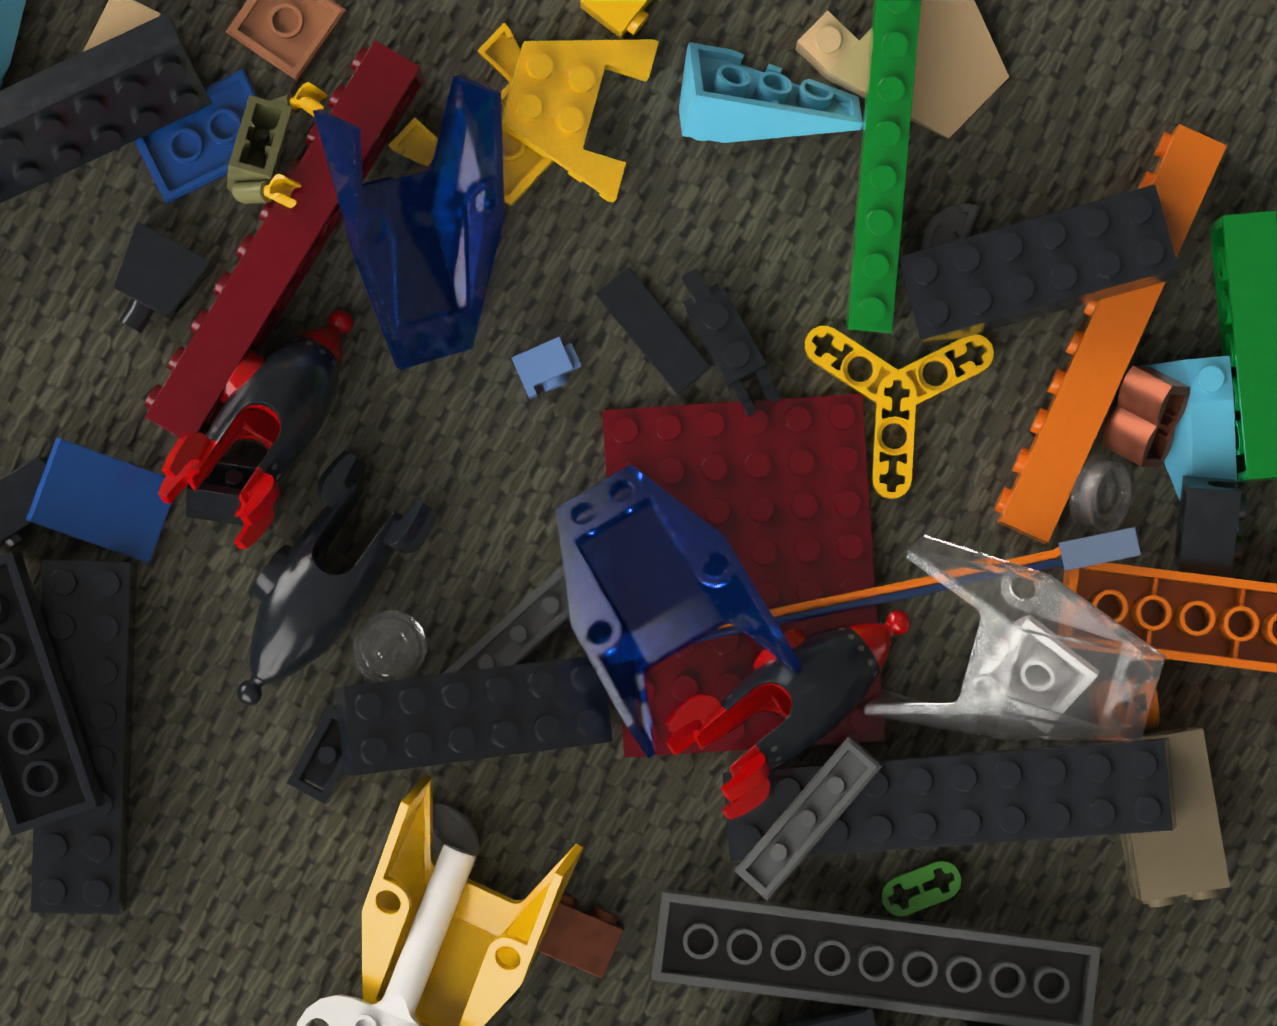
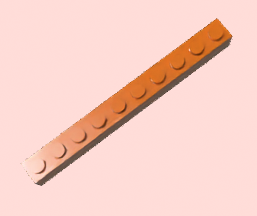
[994,124,1227,544]

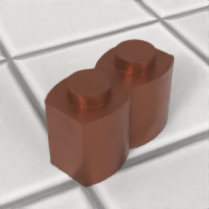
[1102,366,1190,468]

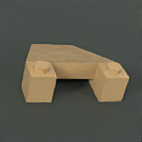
[795,0,1009,139]

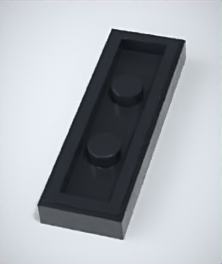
[595,267,711,395]

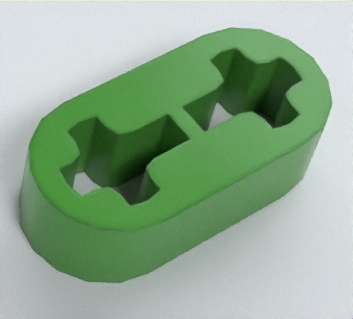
[880,860,961,916]

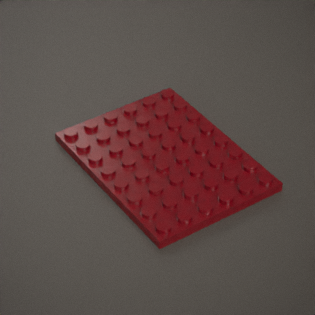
[602,394,885,758]

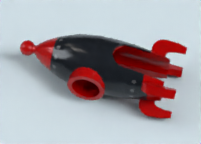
[158,310,354,549]
[664,610,911,820]

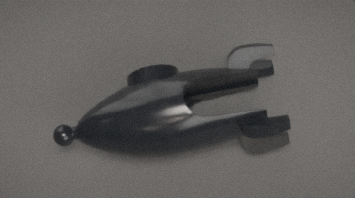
[237,450,438,705]

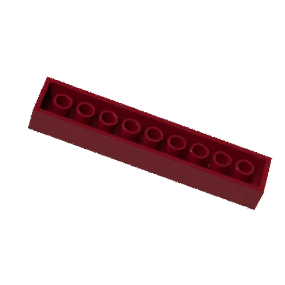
[144,40,425,438]

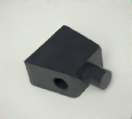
[114,222,215,333]

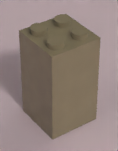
[1104,726,1230,907]

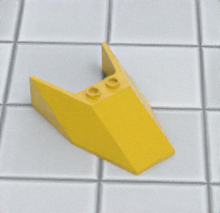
[362,774,584,1026]

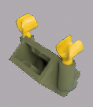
[227,82,328,208]

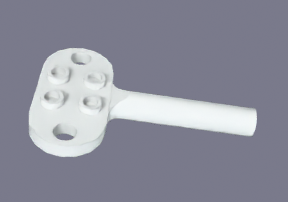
[297,844,476,1026]

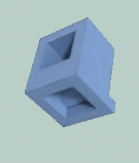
[512,337,582,400]

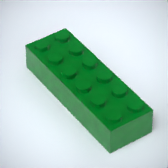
[1209,211,1277,483]

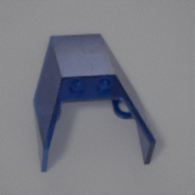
[313,75,504,370]
[556,464,802,758]

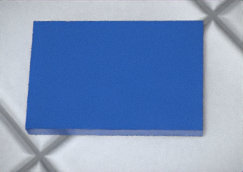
[135,69,258,205]
[26,437,171,563]

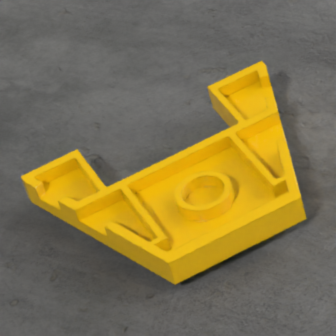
[388,23,554,206]
[500,39,659,203]

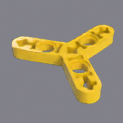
[804,326,994,499]

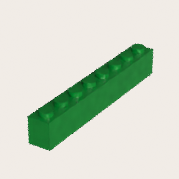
[846,0,921,333]

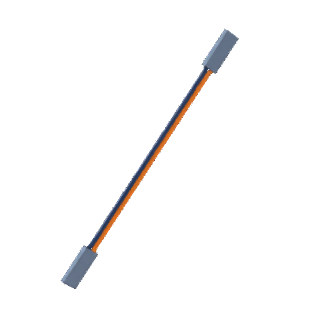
[596,527,1141,667]

